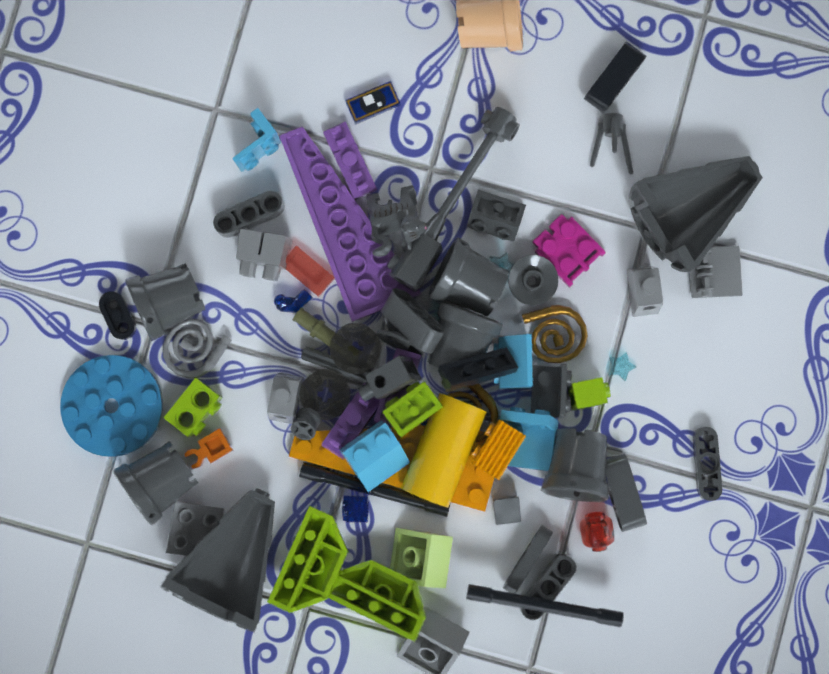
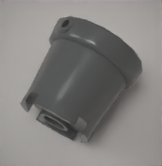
[429,238,509,317]
[125,263,206,341]
[428,302,503,368]
[541,428,609,502]
[113,441,199,525]

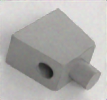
[627,267,663,317]
[267,373,304,424]

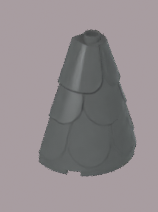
[629,156,763,272]
[160,488,275,632]

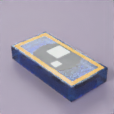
[345,81,401,125]

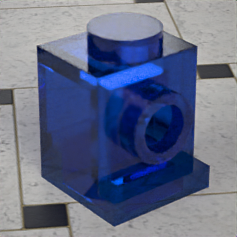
[342,495,369,523]

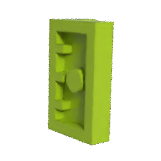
[383,381,443,437]

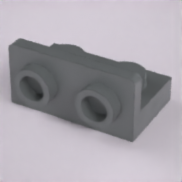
[467,190,526,242]

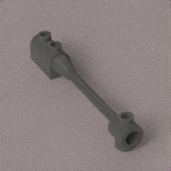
[388,107,520,292]

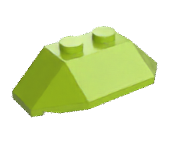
[267,506,348,613]
[328,560,426,642]

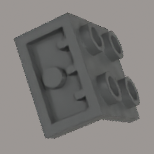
[530,364,572,418]

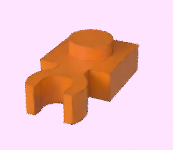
[184,428,233,469]

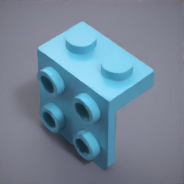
[500,407,559,471]

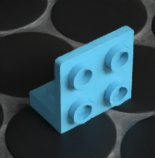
[232,108,281,172]

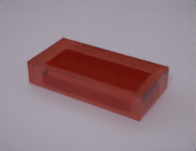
[286,246,335,297]

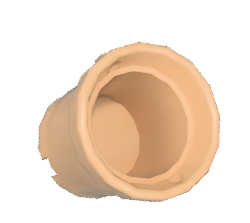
[456,0,523,52]

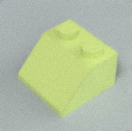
[390,528,453,588]

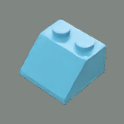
[493,334,533,389]
[339,420,410,492]

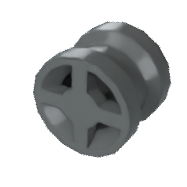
[291,408,321,440]

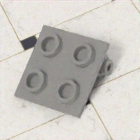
[690,246,743,298]
[166,501,224,556]

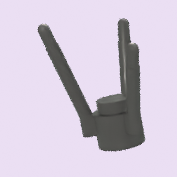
[590,113,633,174]

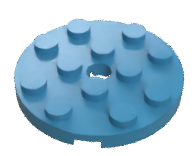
[60,355,163,457]

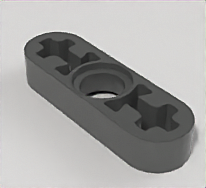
[693,427,722,501]
[503,525,553,593]

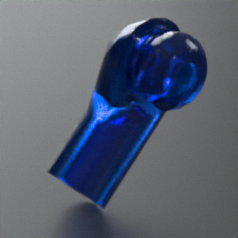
[274,289,313,313]

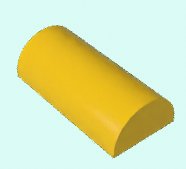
[401,393,487,508]

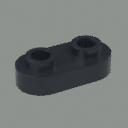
[99,291,136,340]

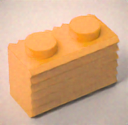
[471,419,526,480]

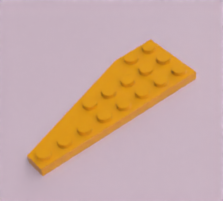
[289,426,494,512]

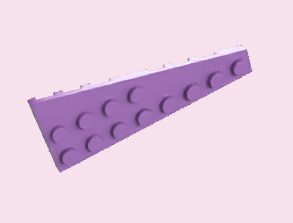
[279,127,421,322]

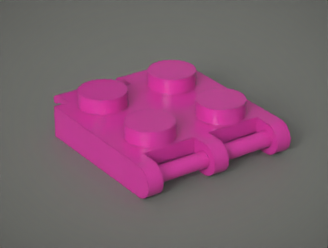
[532,214,606,288]

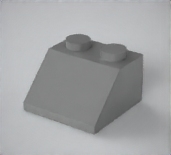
[397,607,470,674]

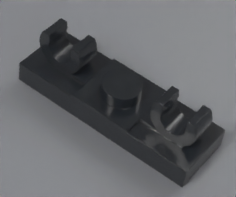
[437,347,519,392]

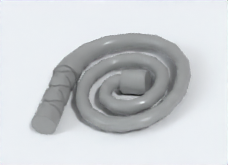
[163,318,232,378]

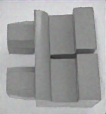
[236,229,293,282]

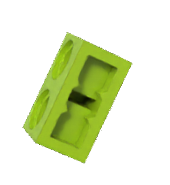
[567,377,611,411]
[164,378,223,437]

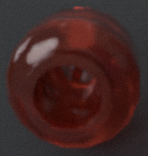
[580,512,615,552]

